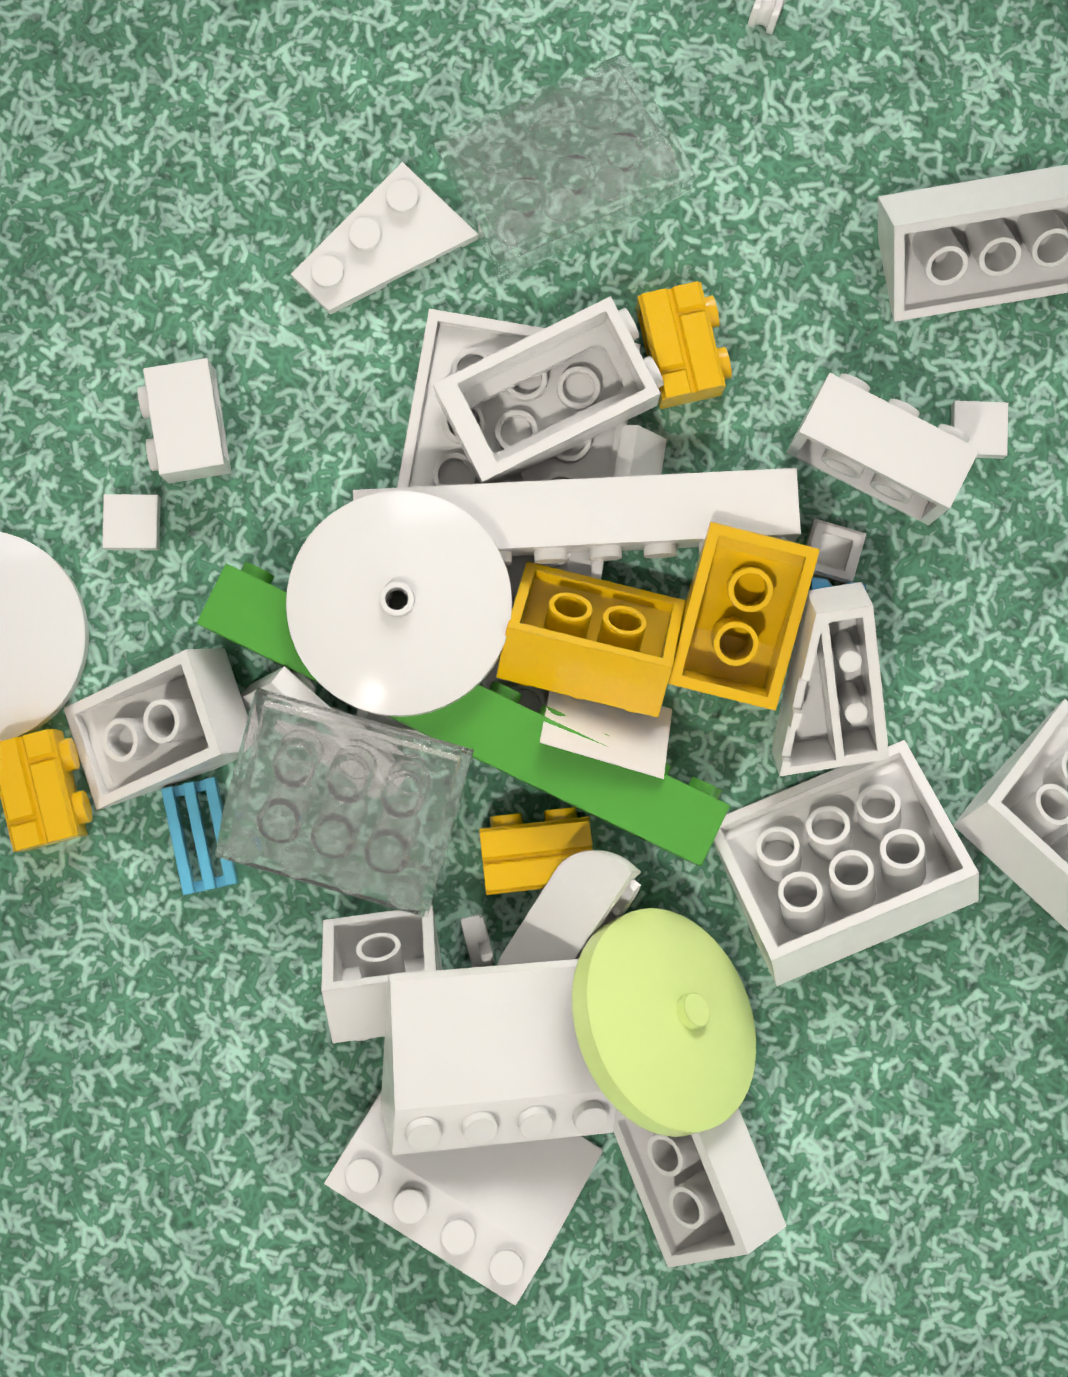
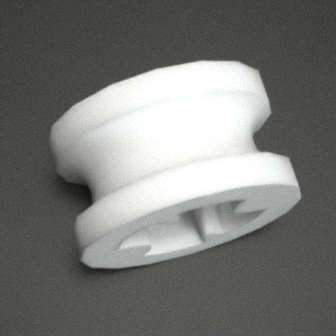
[747,0,785,35]

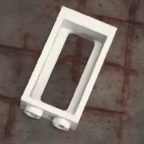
[433,296,664,484]

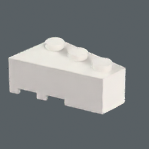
[772,582,890,777]

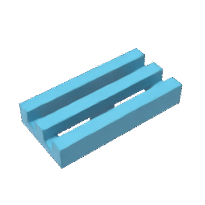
[161,777,239,895]

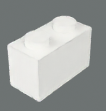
[138,358,232,484]

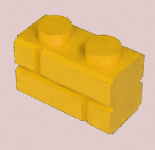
[636,281,732,409]
[0,729,93,852]
[479,807,593,895]

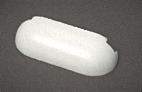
[497,850,641,966]

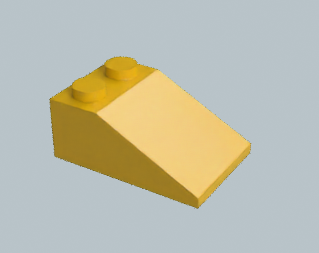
[668,521,820,711]

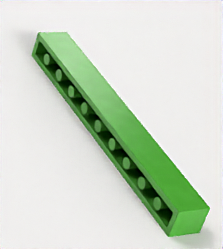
[196,562,730,866]

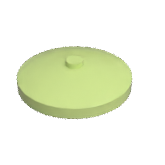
[572,908,756,1137]

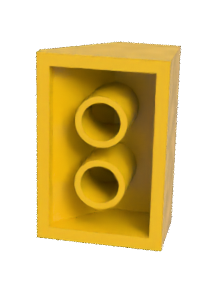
[496,561,685,718]

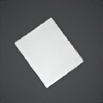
[539,691,672,779]

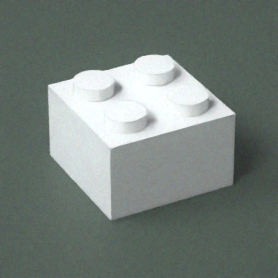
[321,905,442,1043]

